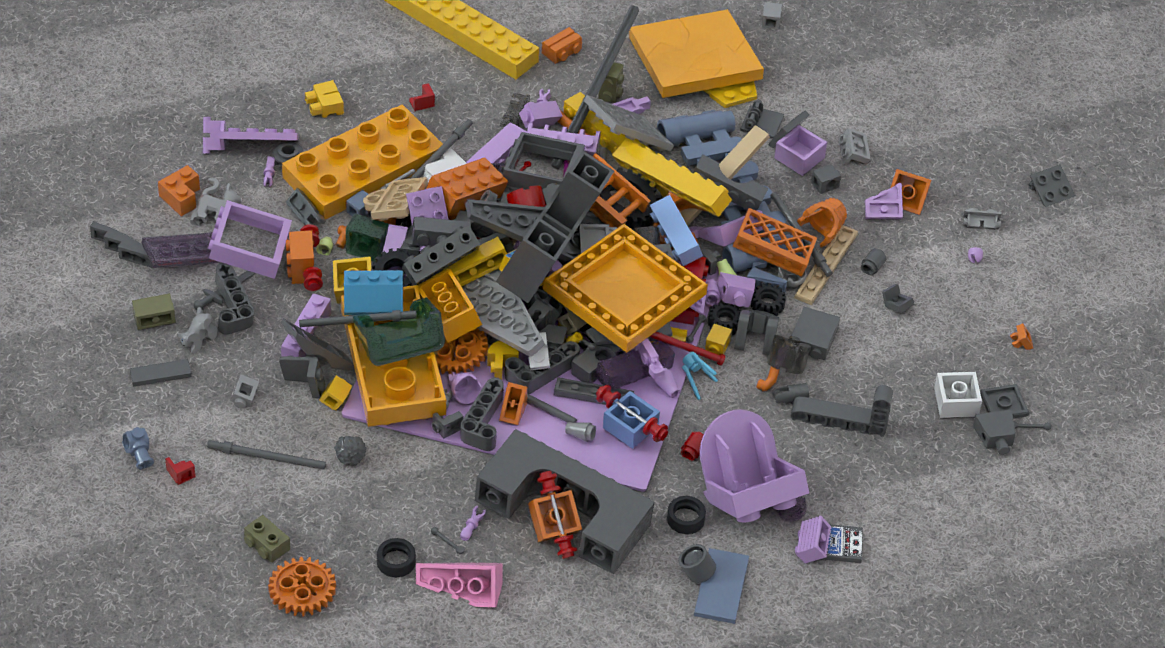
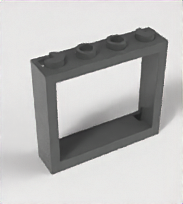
[501,132,585,190]

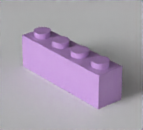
[466,122,527,170]

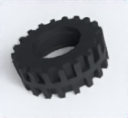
[589,167,660,235]

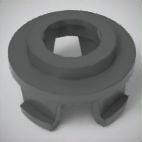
[273,142,303,165]

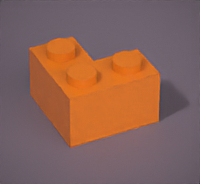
[158,165,200,217]

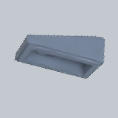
[747,267,787,293]

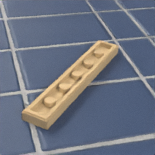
[794,225,858,305]

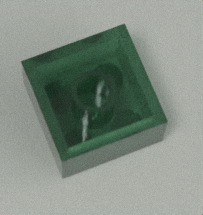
[346,214,389,262]

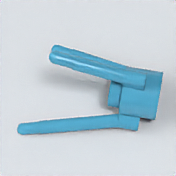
[682,352,718,400]

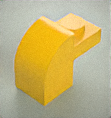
[487,340,519,380]

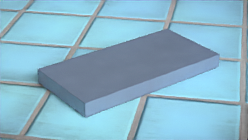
[694,548,749,624]

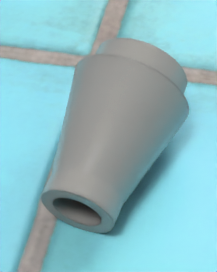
[565,422,596,442]

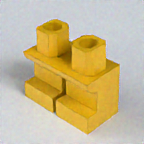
[305,80,344,118]

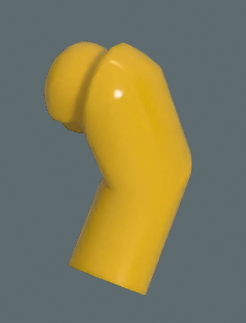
[565,332,583,344]

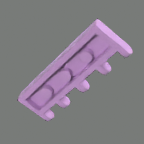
[527,123,601,155]

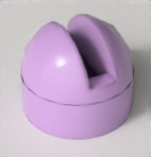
[968,247,983,263]

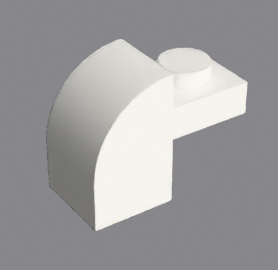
[529,332,550,370]

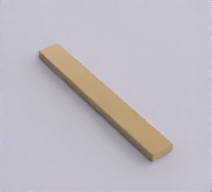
[680,125,770,226]

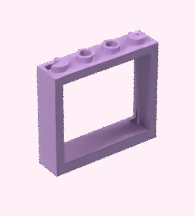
[208,200,292,279]

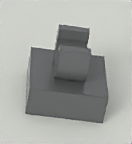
[701,248,722,276]

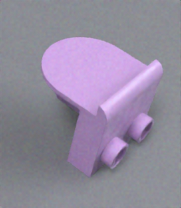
[700,410,809,523]

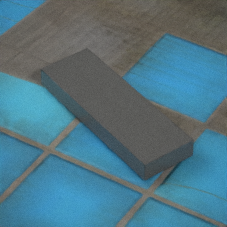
[130,359,192,387]

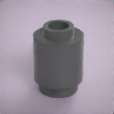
[861,248,887,275]

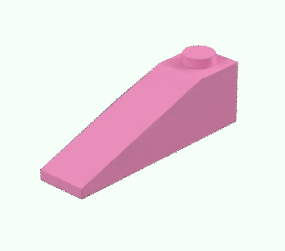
[416,563,503,607]

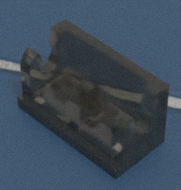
[500,93,530,127]

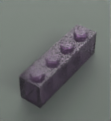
[595,340,675,391]

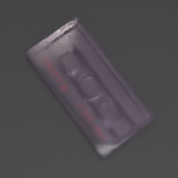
[141,232,220,268]

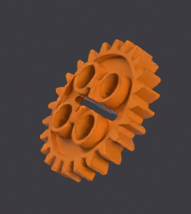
[430,328,489,374]
[268,557,336,617]

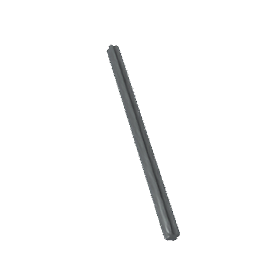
[551,5,639,169]

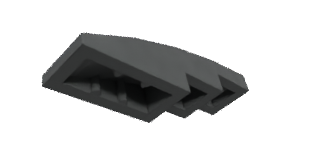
[90,221,155,268]

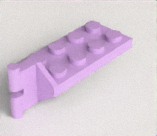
[203,117,299,153]

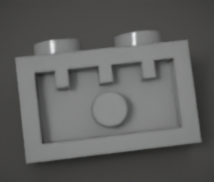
[838,128,871,165]

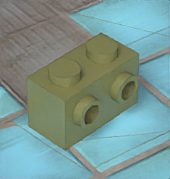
[599,62,624,103]
[132,293,176,330]
[244,514,291,563]

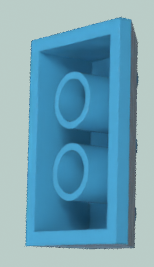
[344,270,403,315]

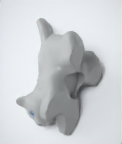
[177,307,218,354]

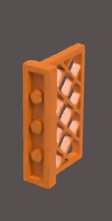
[733,208,817,277]

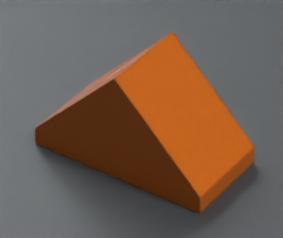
[499,382,528,425]

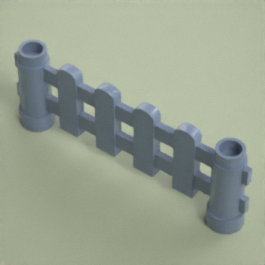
[657,110,804,273]

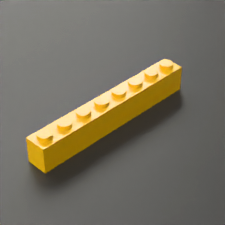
[612,139,732,217]

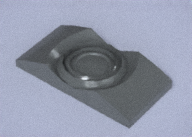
[281,318,354,370]

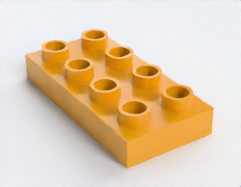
[282,104,443,220]
[341,285,446,427]

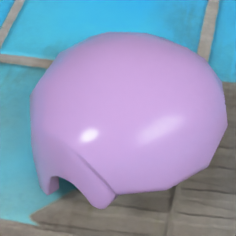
[451,372,483,405]

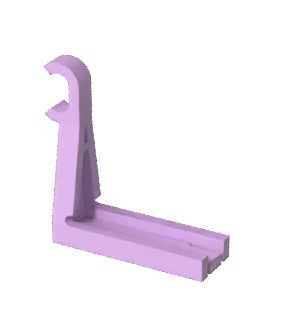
[688,210,763,246]

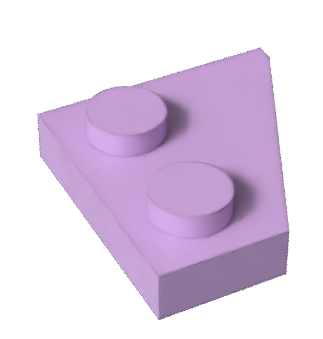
[865,183,903,219]

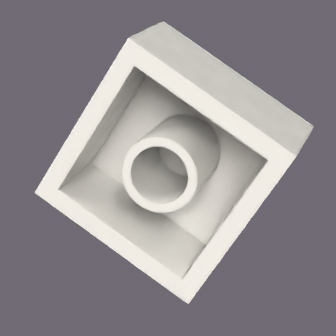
[934,372,982,418]

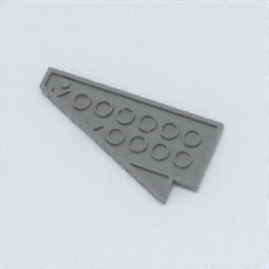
[462,268,545,357]

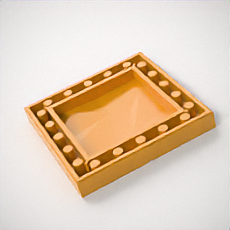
[629,9,764,98]
[543,224,708,353]

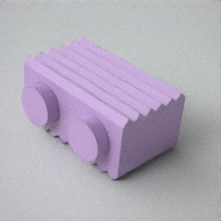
[795,516,831,563]

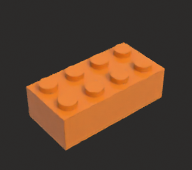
[426,157,508,216]

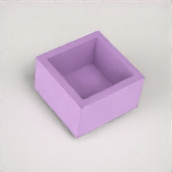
[774,125,827,176]

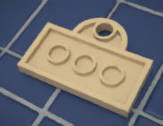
[363,177,428,221]

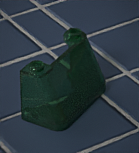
[352,297,445,366]

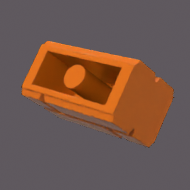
[542,27,582,64]

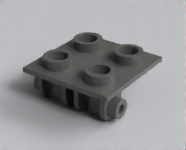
[740,99,784,138]
[1028,164,1076,207]

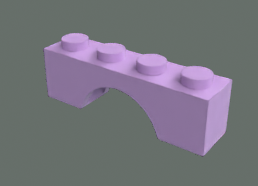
[281,293,331,357]

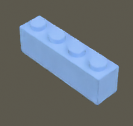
[650,195,703,266]

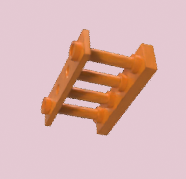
[589,153,651,228]

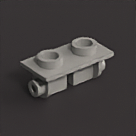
[963,208,1002,229]

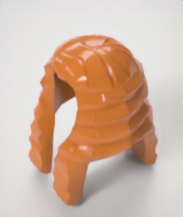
[797,198,847,248]

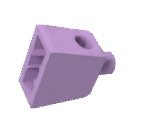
[717,272,755,307]

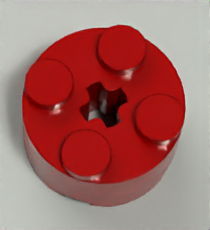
[506,185,547,207]

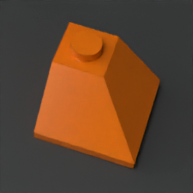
[890,169,932,215]

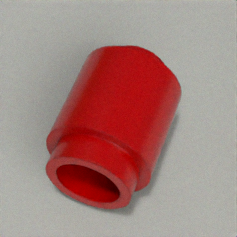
[681,432,704,461]

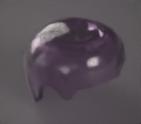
[777,496,807,522]

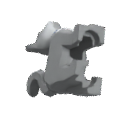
[190,178,242,231]

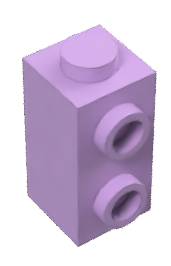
[519,100,562,128]

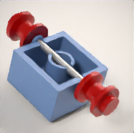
[596,385,668,449]

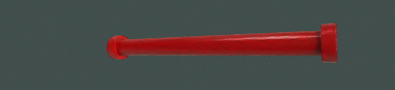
[649,331,725,366]

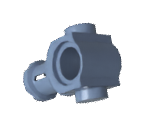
[122,427,154,470]

